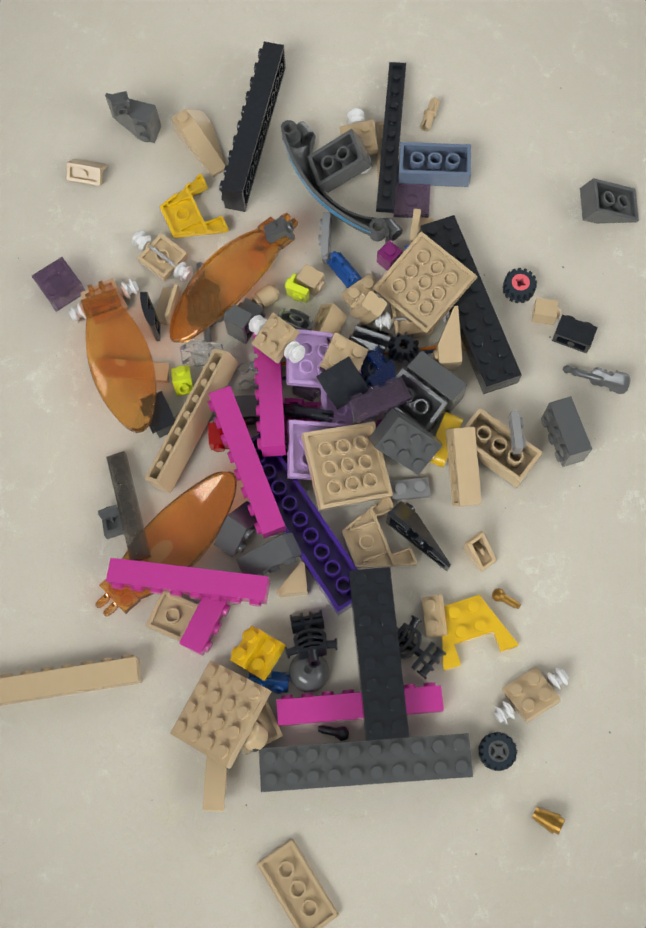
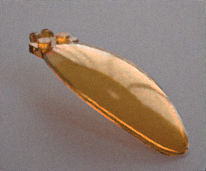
[169,213,298,343]
[81,281,156,433]
[95,471,237,617]

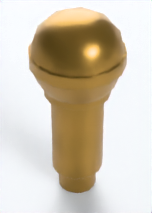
[492,588,521,609]

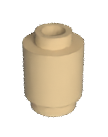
[252,284,280,309]

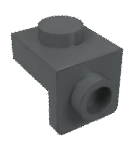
[264,216,295,244]
[98,505,125,539]

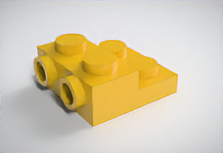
[230,625,286,681]

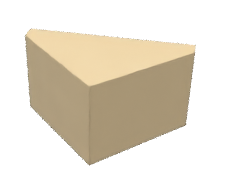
[462,531,497,572]
[276,561,308,598]

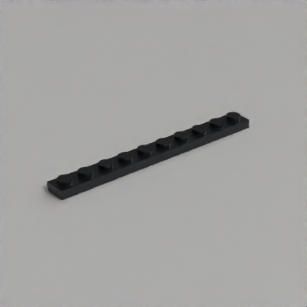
[376,62,406,213]

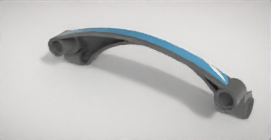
[281,120,403,243]

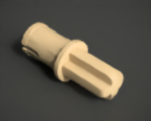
[419,97,440,132]

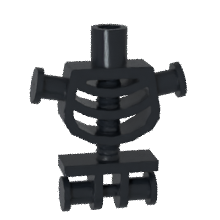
[284,609,338,668]
[397,615,446,680]

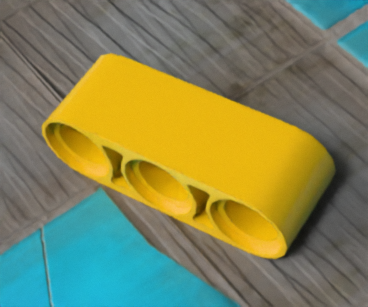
[430,412,464,468]

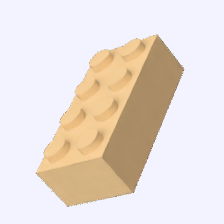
[464,408,543,488]

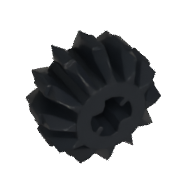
[388,331,420,364]

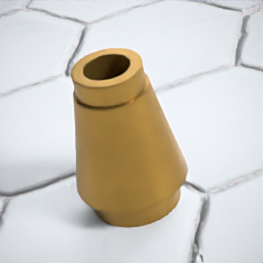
[532,807,565,835]

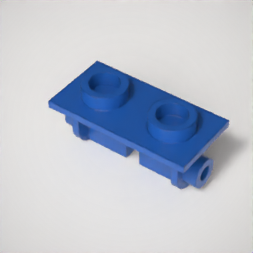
[326,251,362,288]
[247,671,290,694]

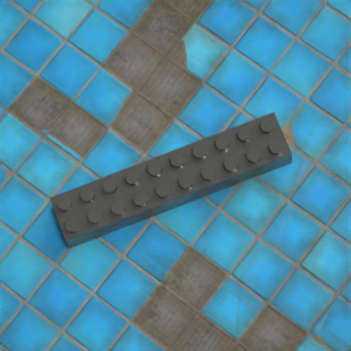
[259,733,473,792]

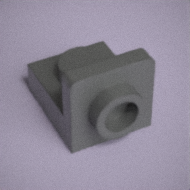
[110,91,132,117]

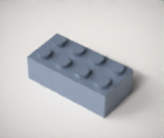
[398,142,471,187]

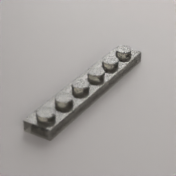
[106,451,151,561]

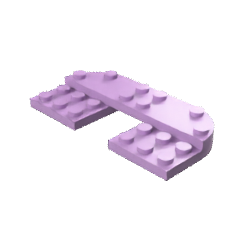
[286,329,361,480]

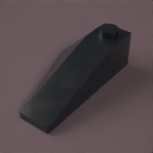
[386,501,451,571]

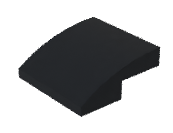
[140,292,161,341]
[349,323,393,354]
[316,356,370,410]

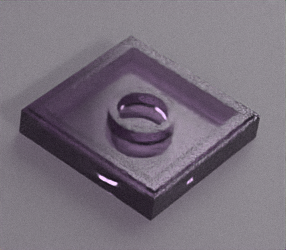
[393,183,430,218]

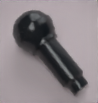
[318,725,349,741]

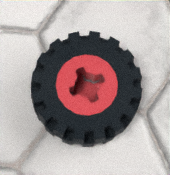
[502,268,537,303]

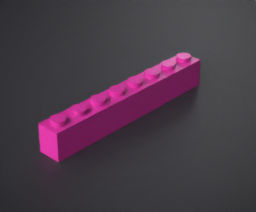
[253,319,286,457]
[207,386,286,539]
[106,558,270,607]
[276,682,444,726]

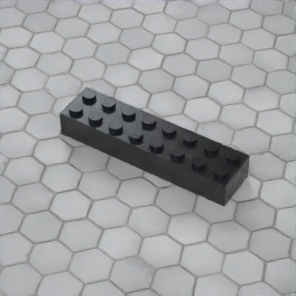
[348,567,409,741]

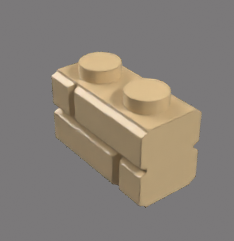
[350,291,387,325]

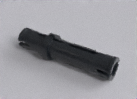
[283,403,334,423]

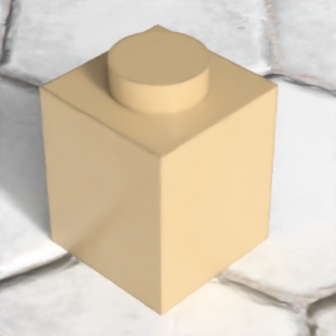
[296,264,326,296]
[531,297,561,325]

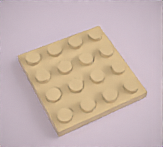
[373,232,477,335]
[301,421,393,511]
[170,660,271,769]

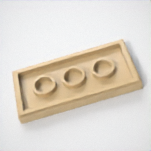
[257,838,339,928]

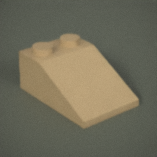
[431,306,462,370]

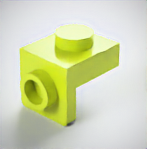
[285,273,310,303]
[171,365,193,396]

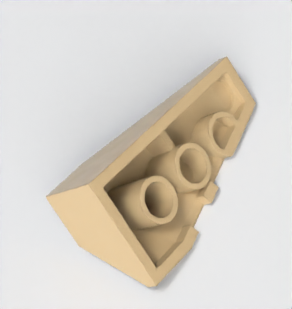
[171,109,226,178]

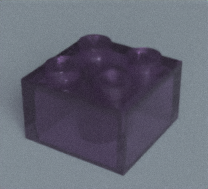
[32,257,85,312]

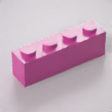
[179,597,231,656]

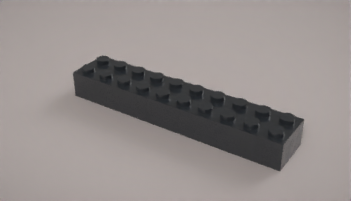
[219,41,286,212]
[419,215,522,394]

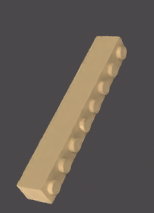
[144,349,239,493]
[0,654,142,706]

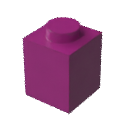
[377,240,403,271]

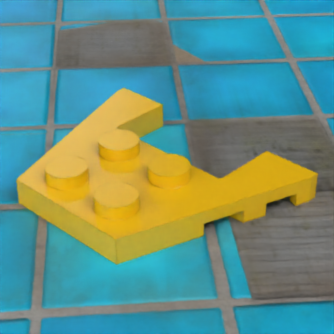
[159,173,229,238]
[442,595,518,671]

